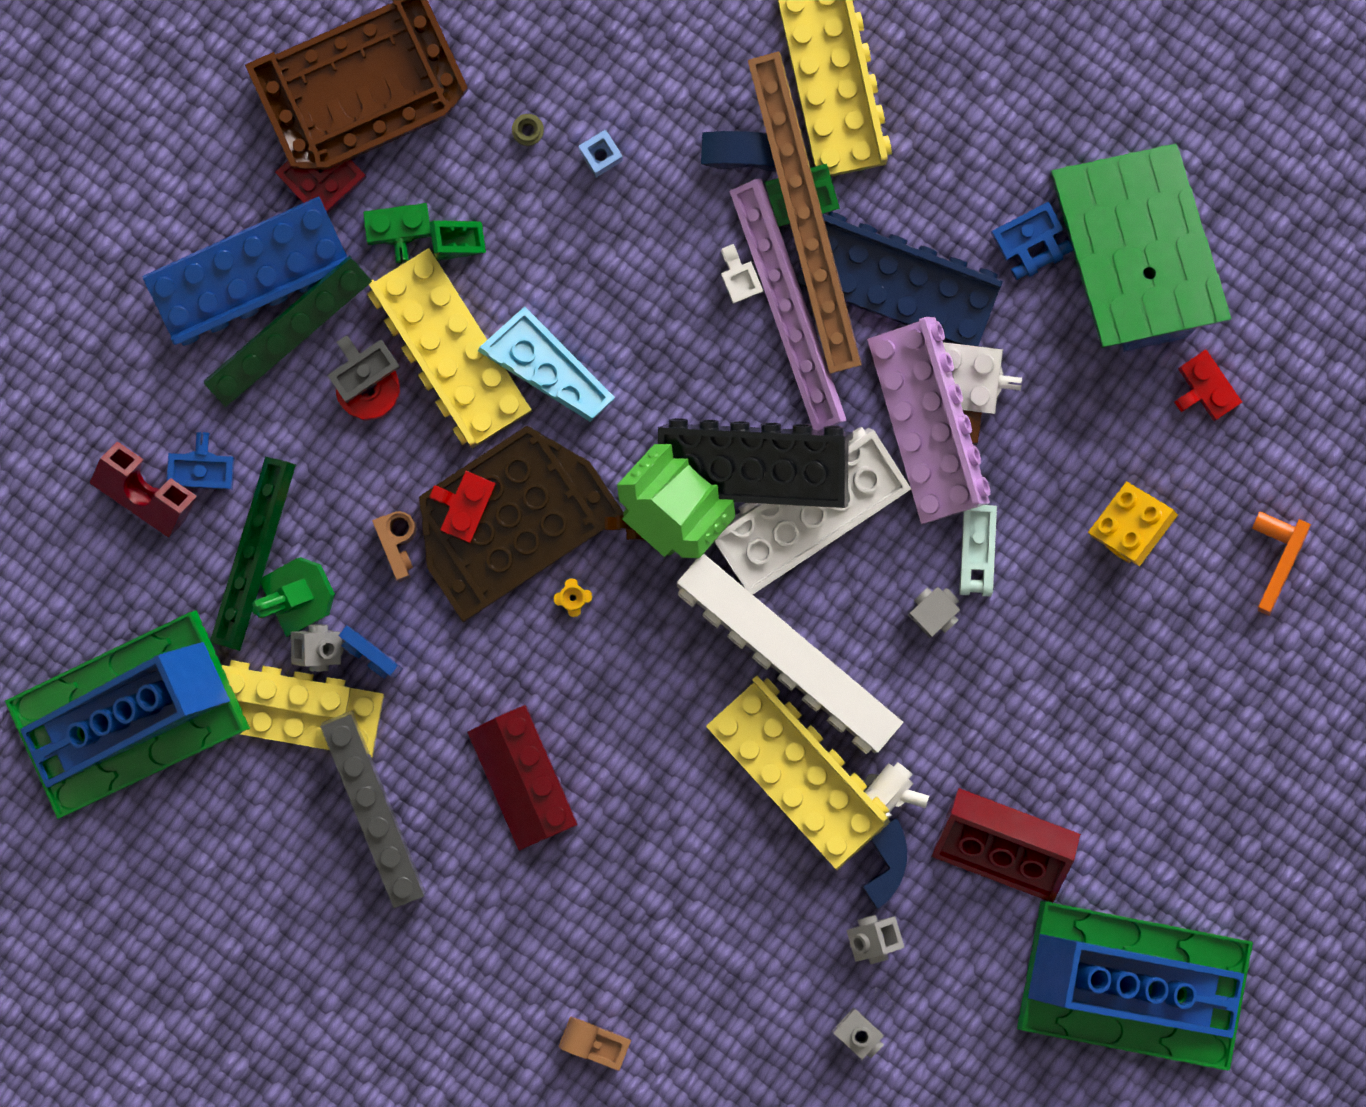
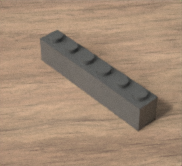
[320,710,425,908]

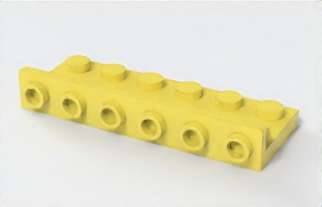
[777,0,892,177]
[367,248,532,449]
[706,675,890,870]

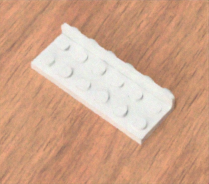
[714,427,911,595]

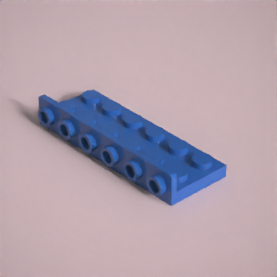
[143,196,347,346]

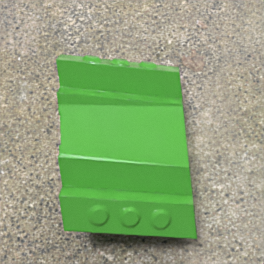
[617,444,735,558]

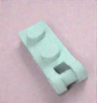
[959,505,997,597]

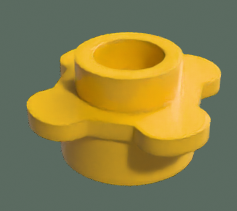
[554,578,592,617]

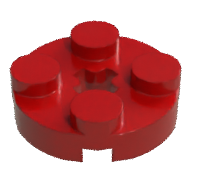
[336,371,401,421]

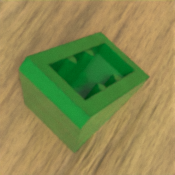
[429,220,486,261]

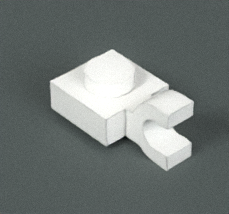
[721,244,763,304]

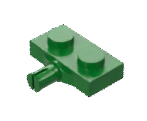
[363,203,432,264]

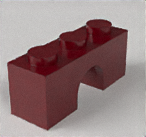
[90,441,197,538]

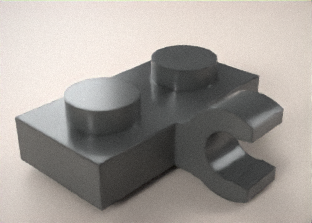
[327,335,400,404]

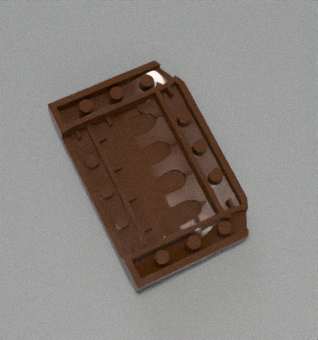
[245,0,468,170]

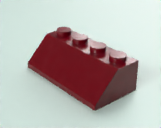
[467,705,578,851]
[931,788,1081,903]

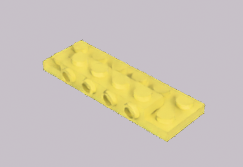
[222,660,384,758]

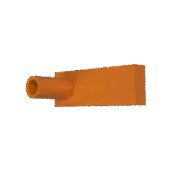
[1252,511,1311,616]

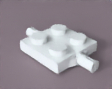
[943,342,1022,414]

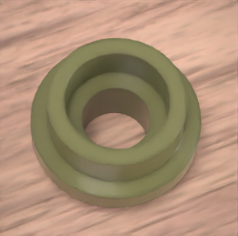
[512,114,544,146]

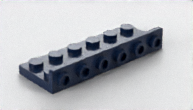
[797,212,1003,346]

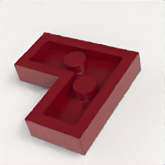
[275,160,367,214]

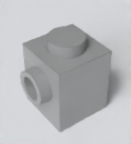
[908,587,960,638]
[832,1007,884,1060]

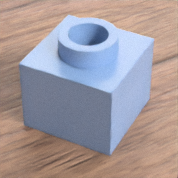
[578,129,623,177]

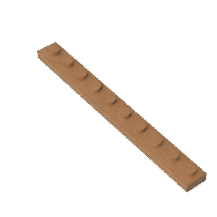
[748,51,862,374]

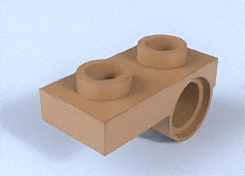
[559,1016,631,1071]

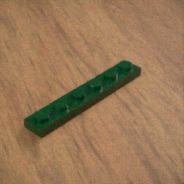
[203,255,372,407]
[210,457,296,651]

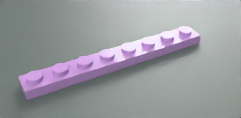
[730,179,847,430]

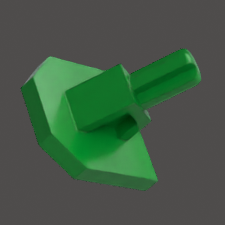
[252,557,335,637]

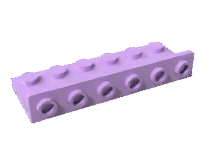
[867,317,990,524]

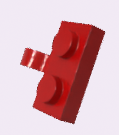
[1174,350,1242,421]
[429,471,496,543]

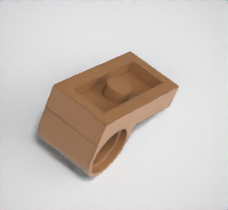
[372,511,417,582]

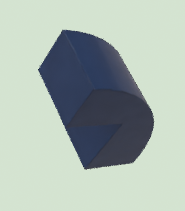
[701,131,776,172]
[862,818,907,909]

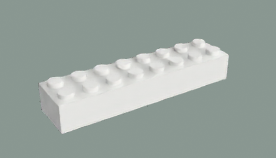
[677,554,903,754]

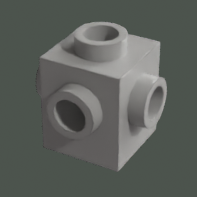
[291,624,343,671]
[846,915,905,964]

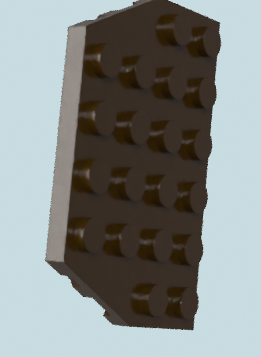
[419,426,623,623]

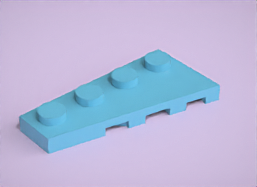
[478,306,615,422]

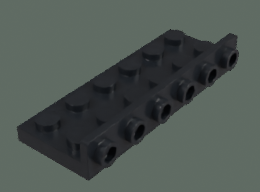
[658,418,853,508]

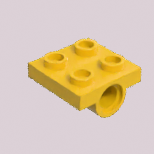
[1088,481,1178,567]

